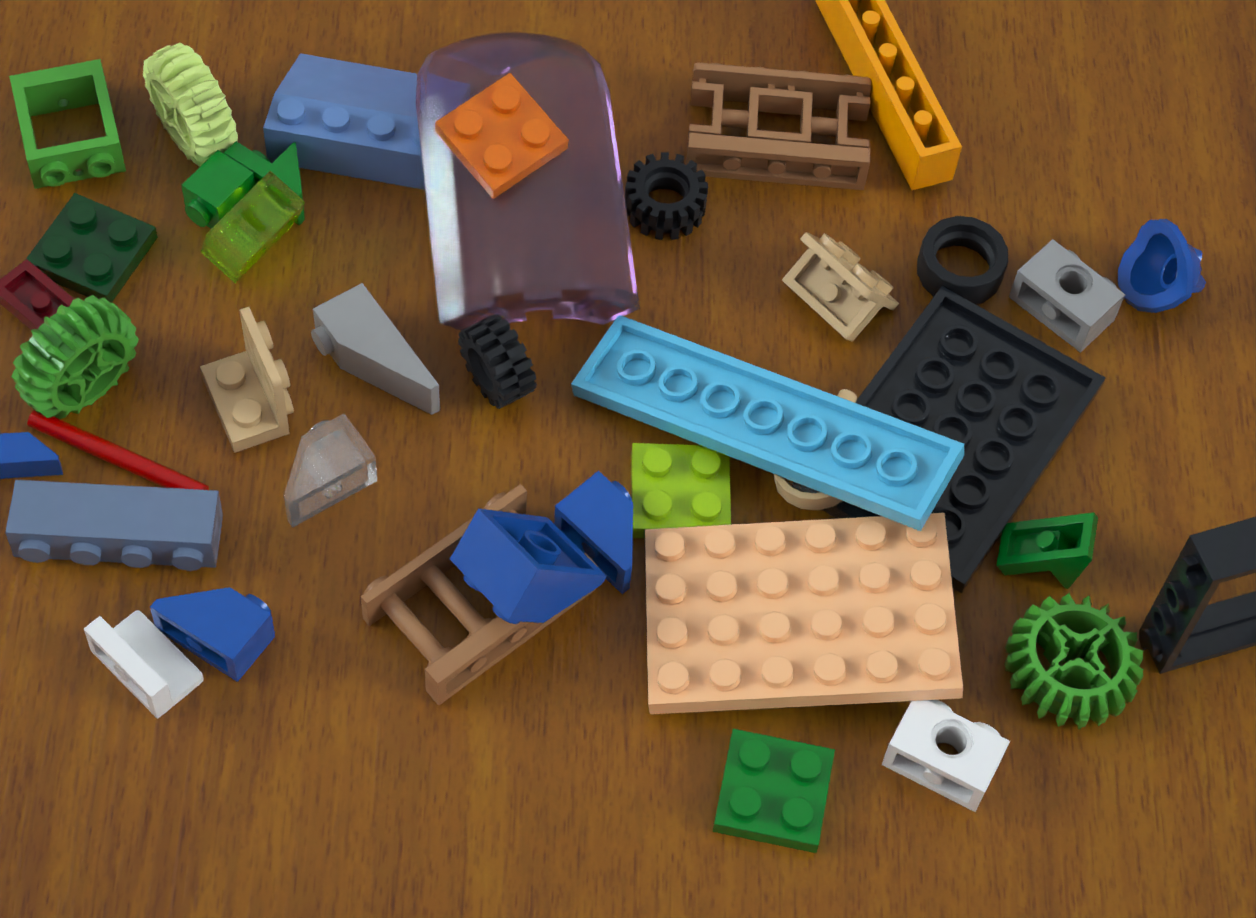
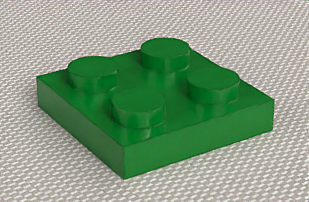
[712,728,835,853]

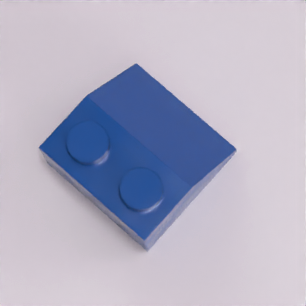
[450,508,607,624]

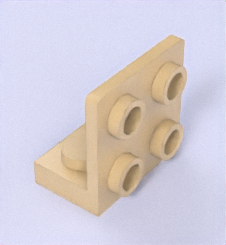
[200,307,294,453]

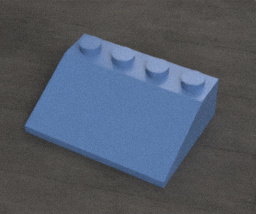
[263,53,473,193]

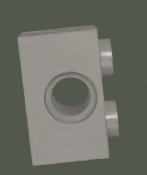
[1009,239,1125,352]

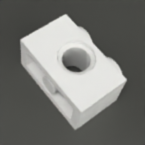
[881,700,1010,812]

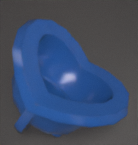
[1118,219,1206,313]

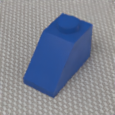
[554,471,633,595]
[150,587,275,682]

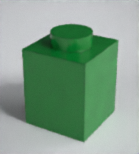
[181,150,258,236]

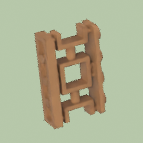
[686,63,871,190]

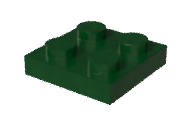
[25,193,158,303]

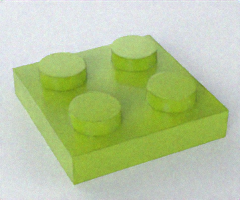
[631,443,731,538]

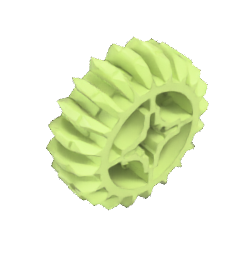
[143,42,238,166]

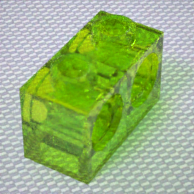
[201,171,305,284]

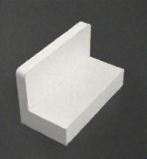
[84,610,204,719]

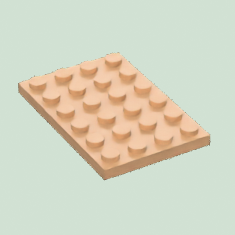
[645,513,963,714]

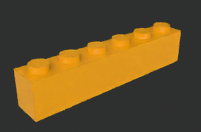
[815,0,962,191]

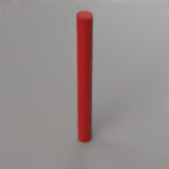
[27,410,209,490]

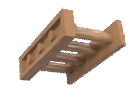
[361,484,598,706]

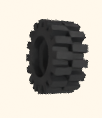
[624,152,708,240]
[458,314,537,409]

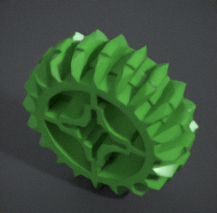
[11,295,139,419]
[1004,593,1144,729]

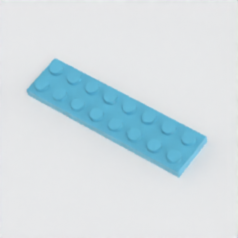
[571,315,965,531]

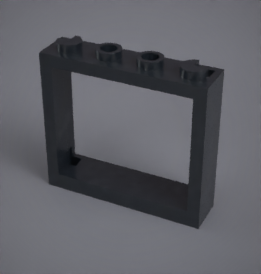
[1139,517,1256,674]

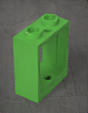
[9,59,126,189]

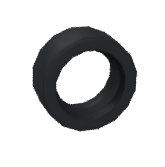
[917,216,1008,305]

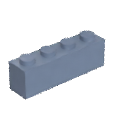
[5,480,223,571]

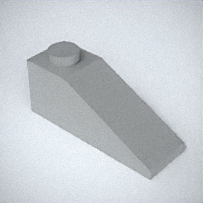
[311,283,440,415]

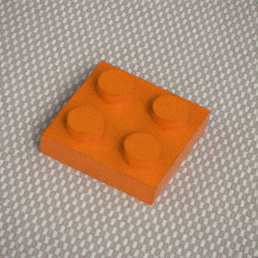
[435,73,569,199]

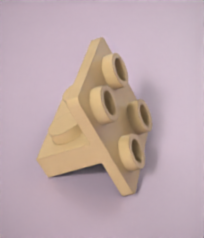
[782,232,899,342]

